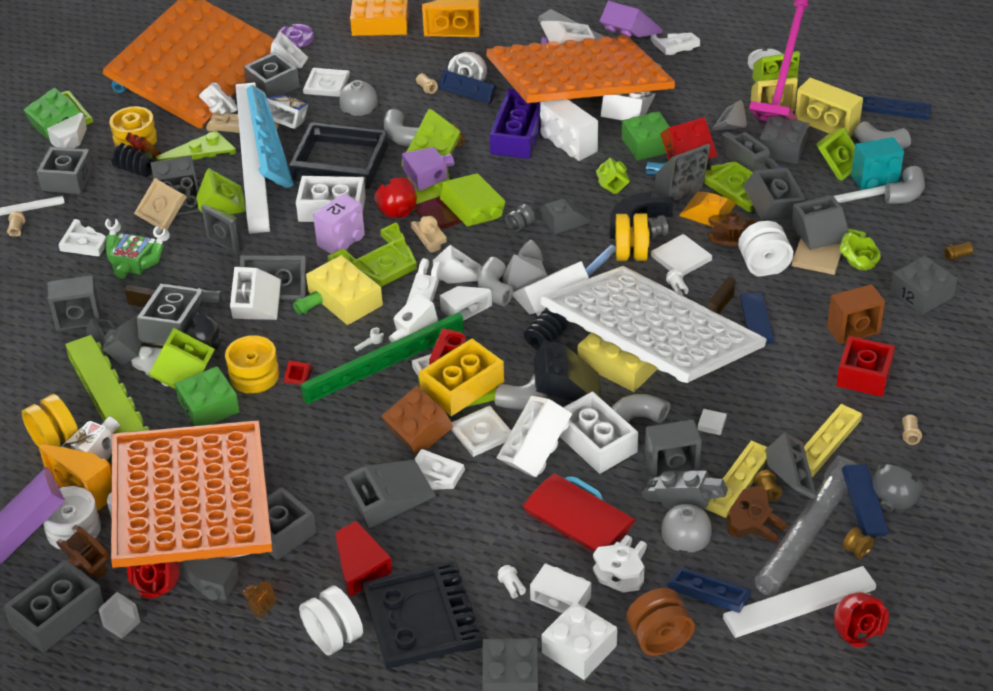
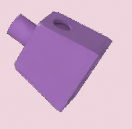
[402,148,454,191]

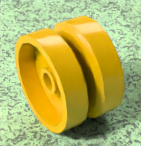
[109,106,157,150]
[616,213,649,261]
[225,336,279,393]
[22,394,78,447]

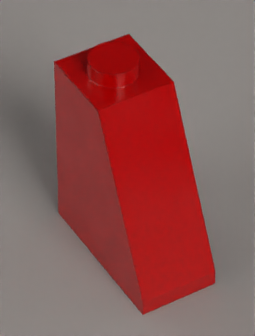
[335,521,392,597]

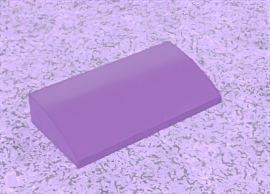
[0,467,65,564]

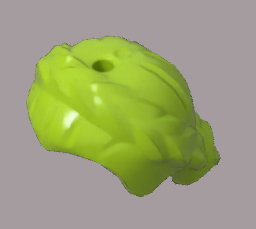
[839,232,881,271]

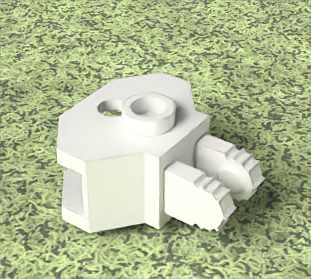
[593,535,647,592]

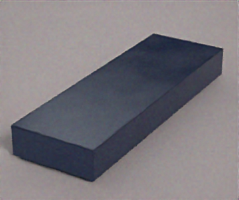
[438,70,497,104]
[740,293,773,344]
[841,464,889,537]
[668,567,751,613]

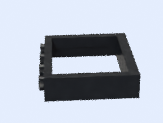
[289,122,388,189]

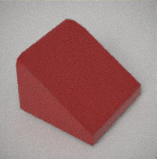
[283,360,314,385]

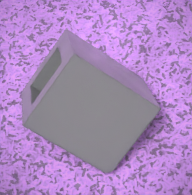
[99,592,140,639]

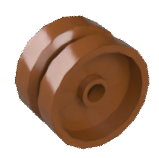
[626,588,695,656]

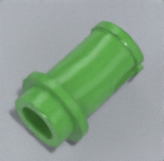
[293,291,323,315]

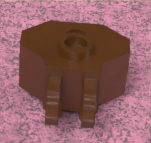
[708,213,756,246]
[726,486,787,543]
[56,525,110,579]

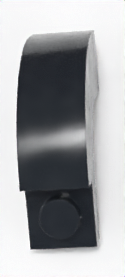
[610,192,673,239]

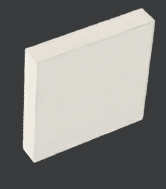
[303,68,350,97]
[651,234,712,276]
[451,406,511,457]

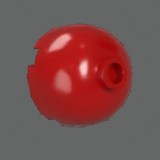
[374,177,417,218]
[127,561,180,599]
[833,592,889,648]

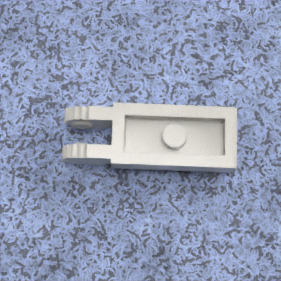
[406,258,442,304]

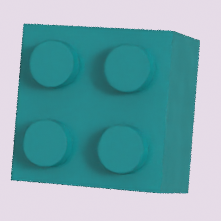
[851,137,904,190]

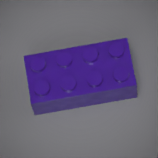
[490,88,541,159]

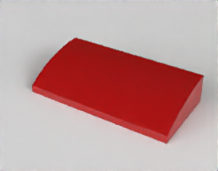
[523,473,635,553]

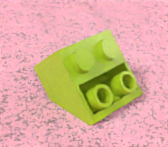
[752,51,800,83]
[148,328,215,389]

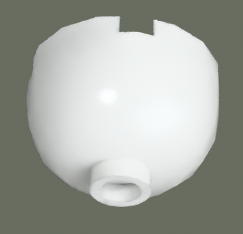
[448,52,487,81]

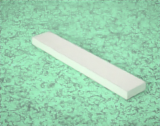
[723,566,876,638]

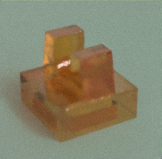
[242,581,277,619]

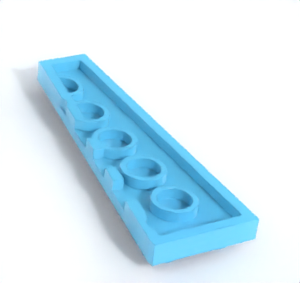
[246,85,294,188]

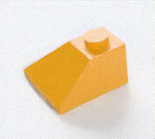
[680,191,736,227]

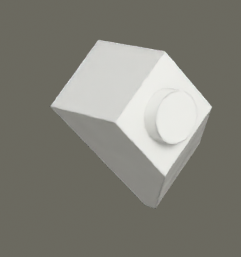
[47,112,87,148]
[433,245,482,284]
[440,286,492,321]

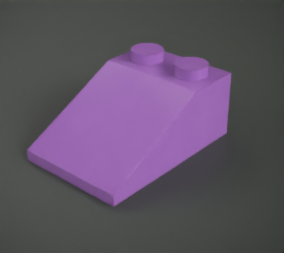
[599,1,663,37]

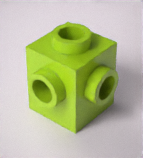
[596,157,630,194]

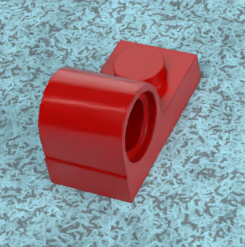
[429,329,466,365]

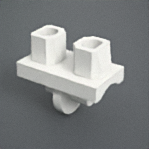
[199,83,238,114]

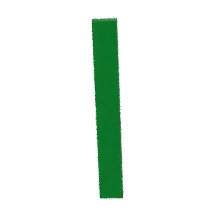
[301,312,464,404]

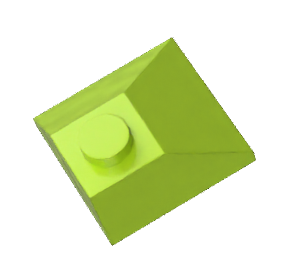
[816,127,855,181]
[196,168,246,214]

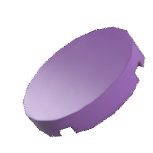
[277,24,314,48]

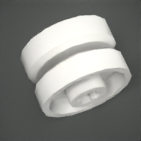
[738,221,793,276]
[43,486,101,549]
[299,586,363,655]

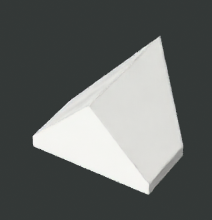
[271,32,308,68]

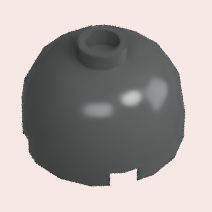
[872,464,924,512]

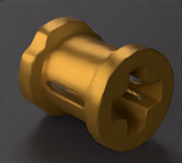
[754,470,782,502]

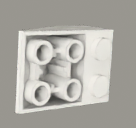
[601,91,656,120]

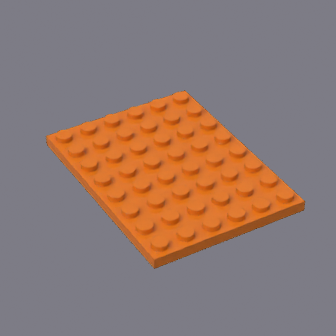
[103,0,274,129]
[486,35,675,103]
[111,421,272,568]

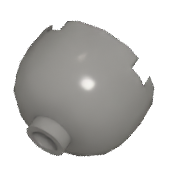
[339,80,378,116]
[661,504,712,553]

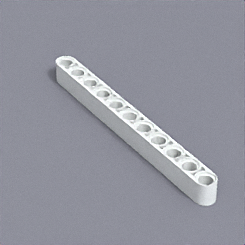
[236,82,270,234]

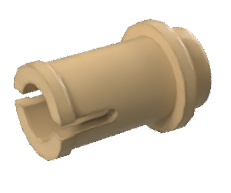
[416,73,438,94]
[7,211,26,236]
[902,415,922,445]

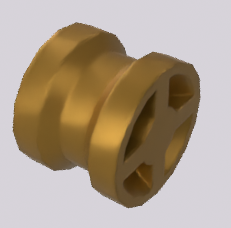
[842,527,874,560]

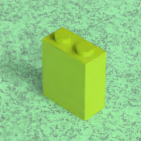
[440,173,505,227]

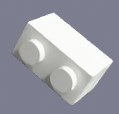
[530,564,591,613]

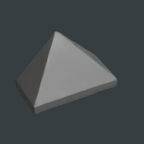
[712,100,747,131]
[501,254,548,292]

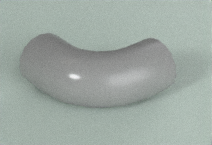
[384,109,419,147]
[854,121,911,149]
[885,166,925,204]
[478,257,513,307]
[495,374,548,410]
[611,394,670,424]

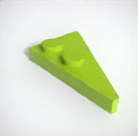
[155,131,236,161]

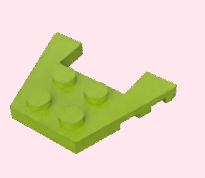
[327,222,417,287]

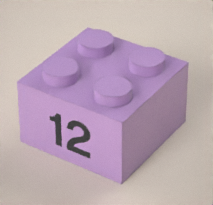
[313,194,365,254]

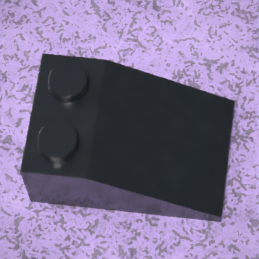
[533,340,602,402]

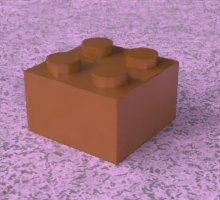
[827,284,885,345]
[381,386,454,456]

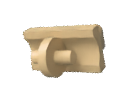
[411,216,447,252]

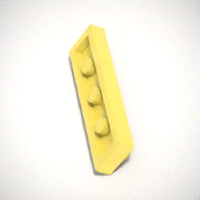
[804,404,862,477]
[705,441,767,518]

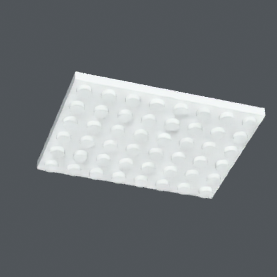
[540,266,767,383]

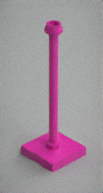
[749,0,809,121]

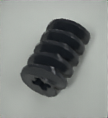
[112,143,157,178]
[524,307,567,350]

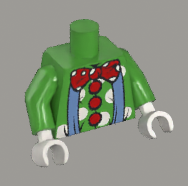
[105,219,170,279]

